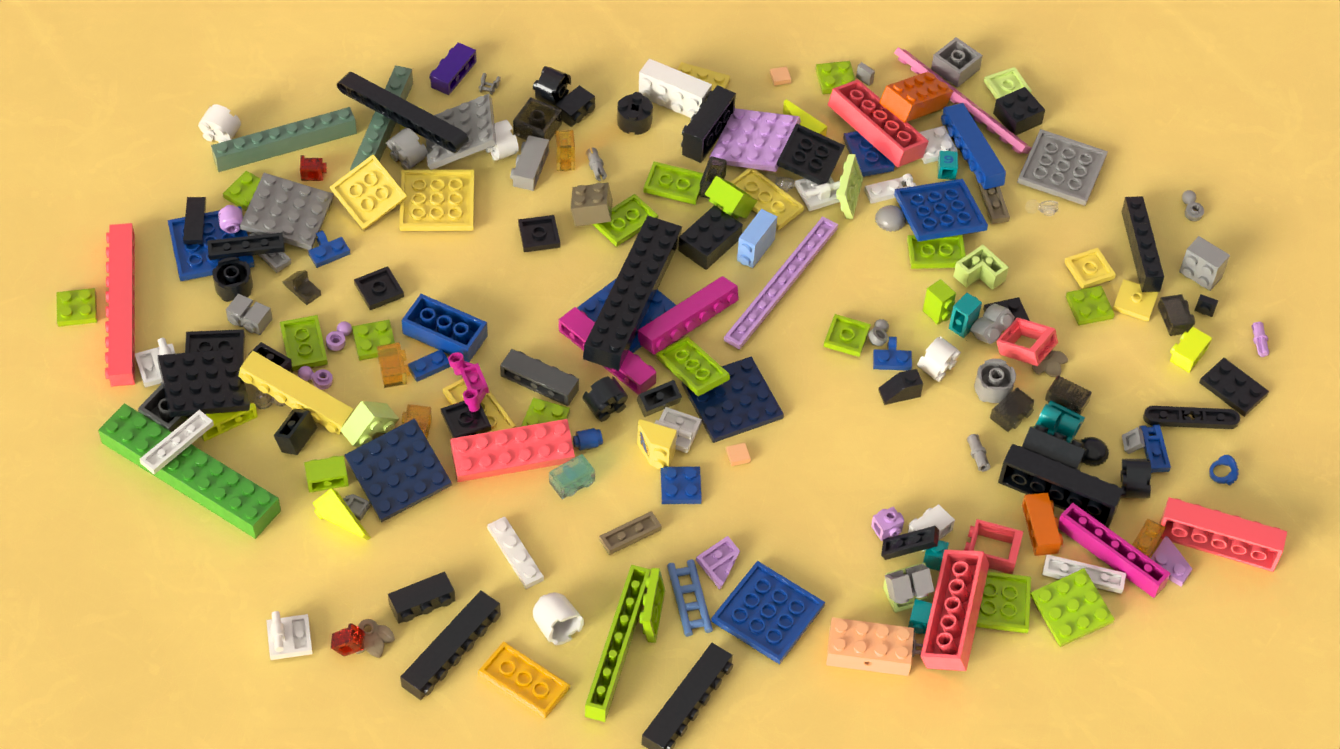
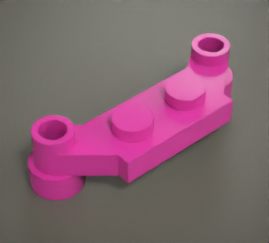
[448,352,490,412]

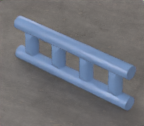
[667,559,713,637]

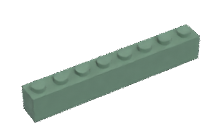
[350,65,413,171]
[211,107,357,172]

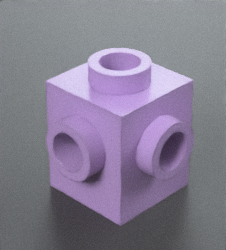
[871,506,904,541]

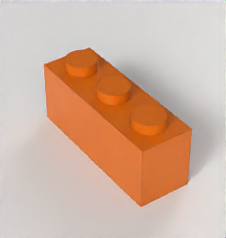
[1022,493,1063,556]

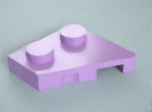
[695,536,740,589]
[1150,536,1192,587]

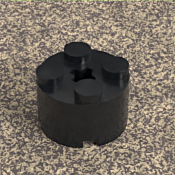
[533,66,571,108]
[617,92,653,135]
[212,257,253,302]
[583,376,628,422]
[1120,459,1151,499]

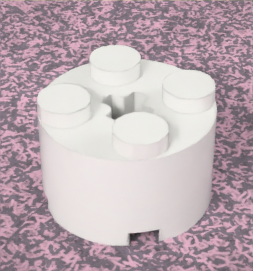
[198,104,241,143]
[485,120,519,161]
[917,336,961,382]

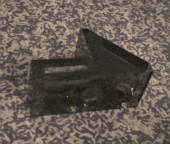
[282,270,321,305]

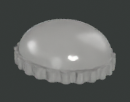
[875,205,906,232]

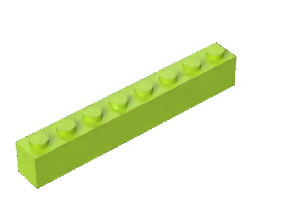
[585,565,651,722]

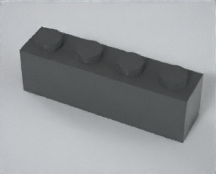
[500,349,579,406]

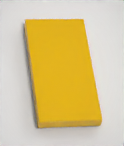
[478,641,570,718]

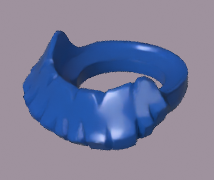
[1209,455,1239,485]

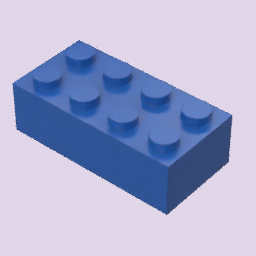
[402,294,488,362]

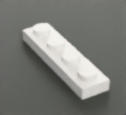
[140,410,214,475]
[487,517,544,589]
[1042,554,1126,594]

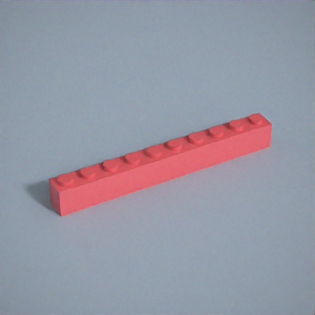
[105,223,135,387]

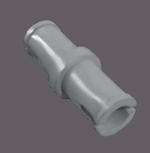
[586,148,607,181]
[967,434,990,472]

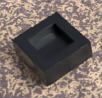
[1195,294,1218,317]

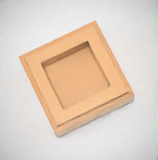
[770,67,791,86]
[726,443,751,466]

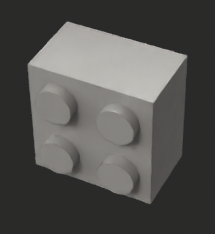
[931,37,983,87]
[1179,236,1230,291]

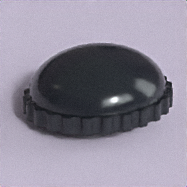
[1081,437,1109,466]

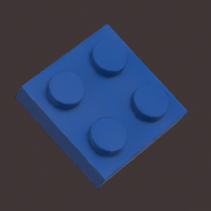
[660,466,702,504]

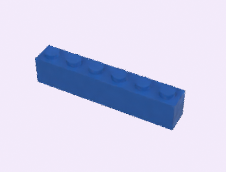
[941,103,1006,190]

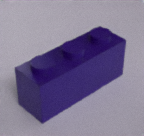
[429,42,476,95]

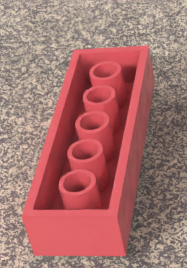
[828,79,929,167]
[450,419,575,482]
[1156,497,1287,572]
[921,550,989,671]

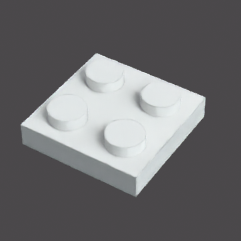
[919,126,958,164]

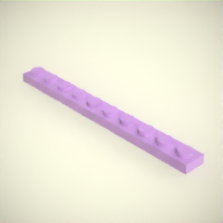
[724,216,838,350]

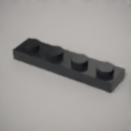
[207,232,285,260]

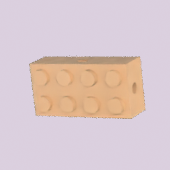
[826,617,914,676]

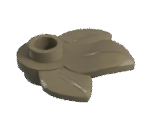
[1032,350,1068,377]
[353,619,395,658]

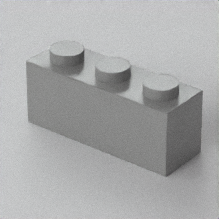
[510,135,549,191]

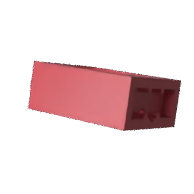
[997,317,1058,366]
[964,519,1024,574]

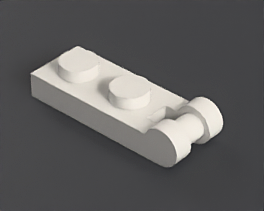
[864,173,917,204]

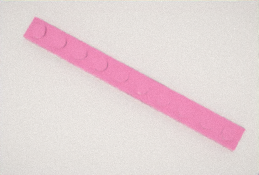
[894,47,1032,154]

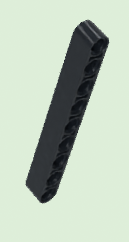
[337,72,469,153]

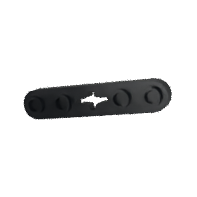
[1143,406,1240,429]

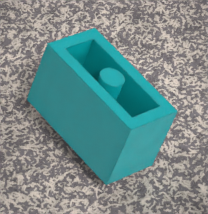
[949,293,982,338]

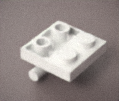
[794,176,840,211]
[135,338,176,388]
[655,407,702,453]
[266,611,313,660]

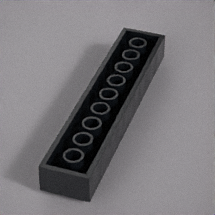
[583,215,682,371]

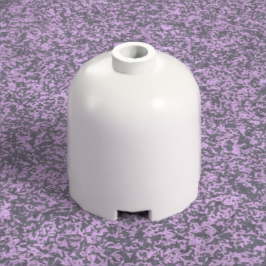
[533,592,584,646]

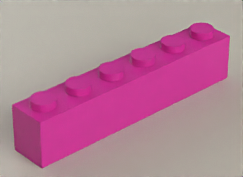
[637,276,739,355]
[559,307,656,395]
[1058,503,1171,598]

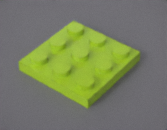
[1030,568,1115,647]
[976,571,1031,633]

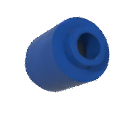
[573,428,603,451]

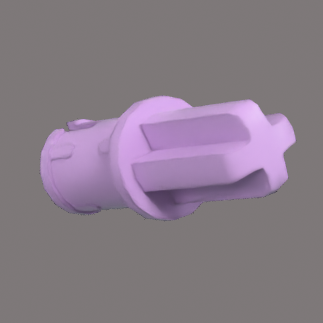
[1251,322,1269,357]

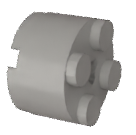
[386,128,428,170]
[974,359,1016,403]

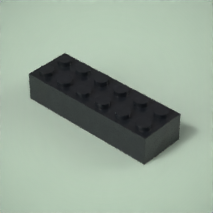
[998,444,1124,528]

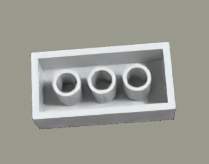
[639,59,712,118]

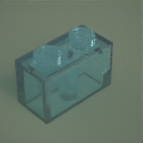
[549,454,595,499]

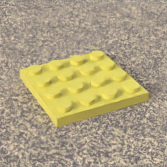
[399,169,474,231]

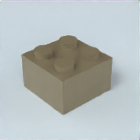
[571,182,613,226]

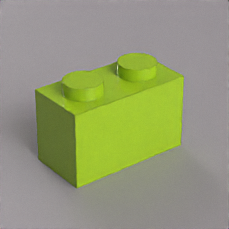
[923,279,956,325]
[304,456,349,493]

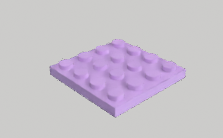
[709,108,801,172]

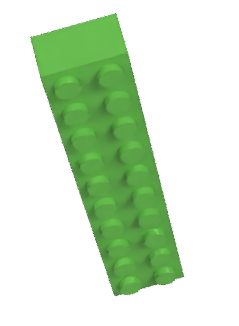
[98,403,281,539]

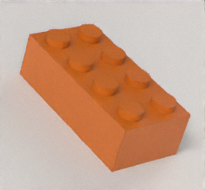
[879,72,953,123]

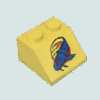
[637,419,677,469]

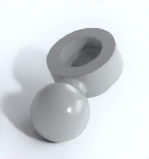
[1182,190,1204,221]
[868,319,889,346]

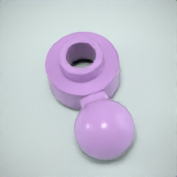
[326,321,352,351]
[298,366,333,390]

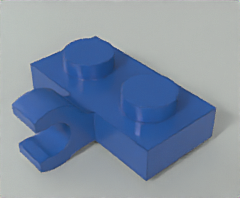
[308,230,350,268]
[873,337,912,371]

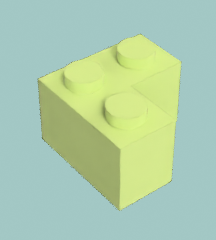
[954,245,1009,290]
[340,401,399,446]

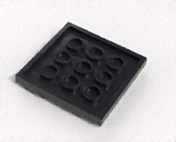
[157,349,250,417]

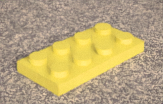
[731,168,804,230]
[442,379,516,433]

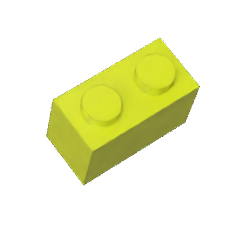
[1170,327,1212,373]

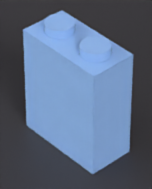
[737,209,777,268]

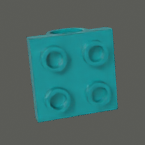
[1035,400,1085,441]

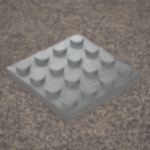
[426,94,496,170]
[1017,129,1108,206]
[240,173,334,250]

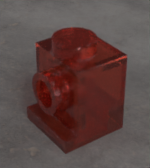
[300,155,327,181]
[331,623,365,657]

